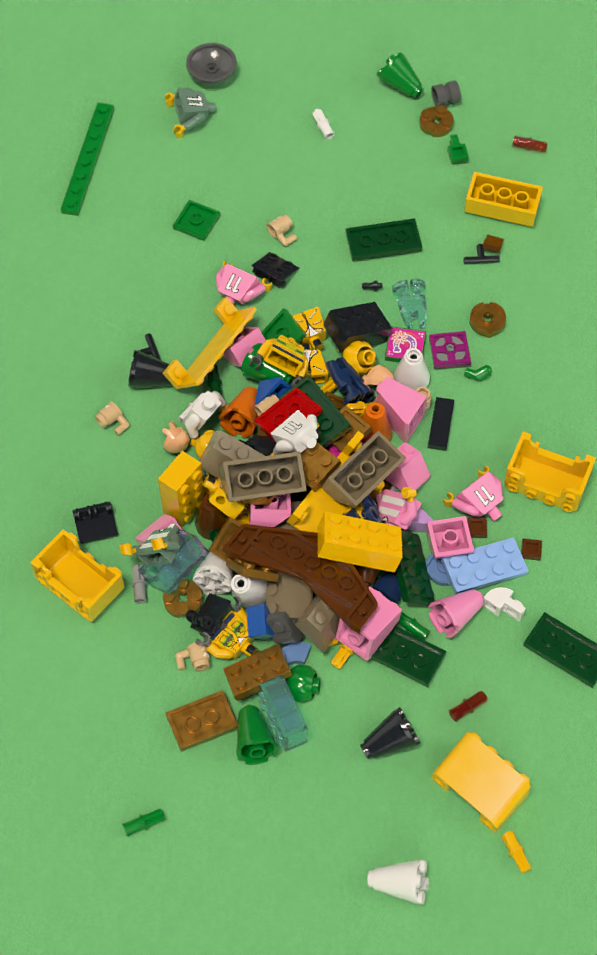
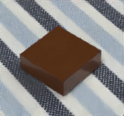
[482,234,504,253]
[467,518,487,538]
[521,538,542,561]

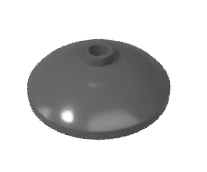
[186,43,237,84]

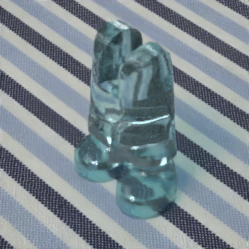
[392,279,427,329]

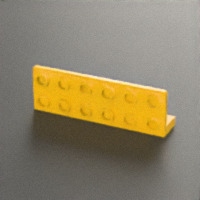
[163,297,257,389]
[286,431,364,533]

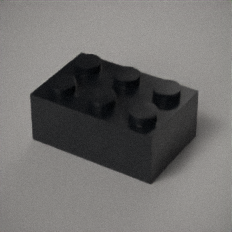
[323,302,393,352]

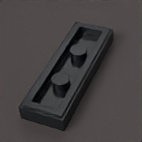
[428,397,455,451]

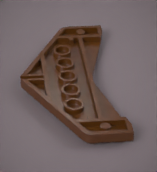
[222,524,378,634]

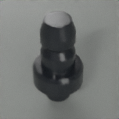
[362,280,383,291]

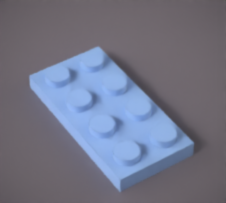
[441,537,529,594]

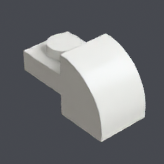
[483,587,526,622]

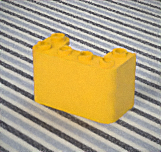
[504,431,596,512]
[30,529,125,622]

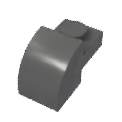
[266,611,303,645]

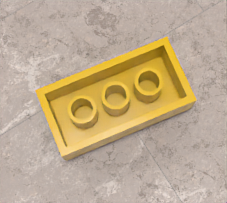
[464,172,543,227]
[158,451,205,527]
[318,512,402,572]

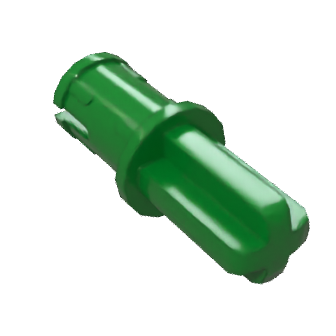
[397,612,430,640]
[122,809,165,837]

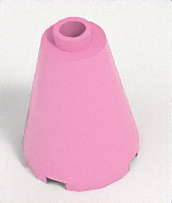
[428,589,484,638]

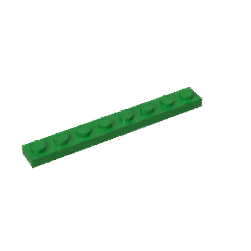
[61,102,114,216]

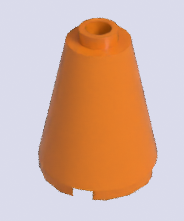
[219,387,257,438]
[361,402,392,444]

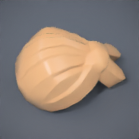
[362,365,395,385]
[162,421,190,454]

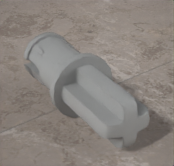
[131,564,147,604]

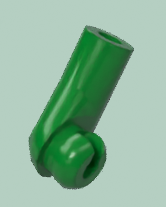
[464,365,492,381]

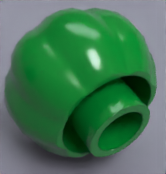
[282,665,321,703]

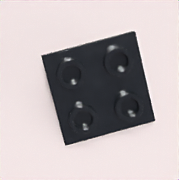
[252,252,300,288]
[72,501,118,544]
[186,593,231,636]

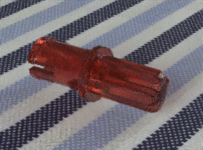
[512,135,548,152]
[449,691,488,722]

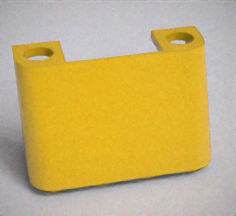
[431,732,531,833]

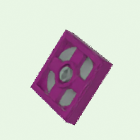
[429,331,471,369]

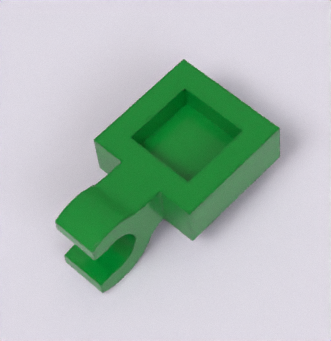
[448,134,469,164]

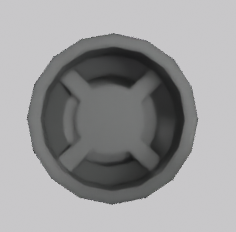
[431,80,461,106]

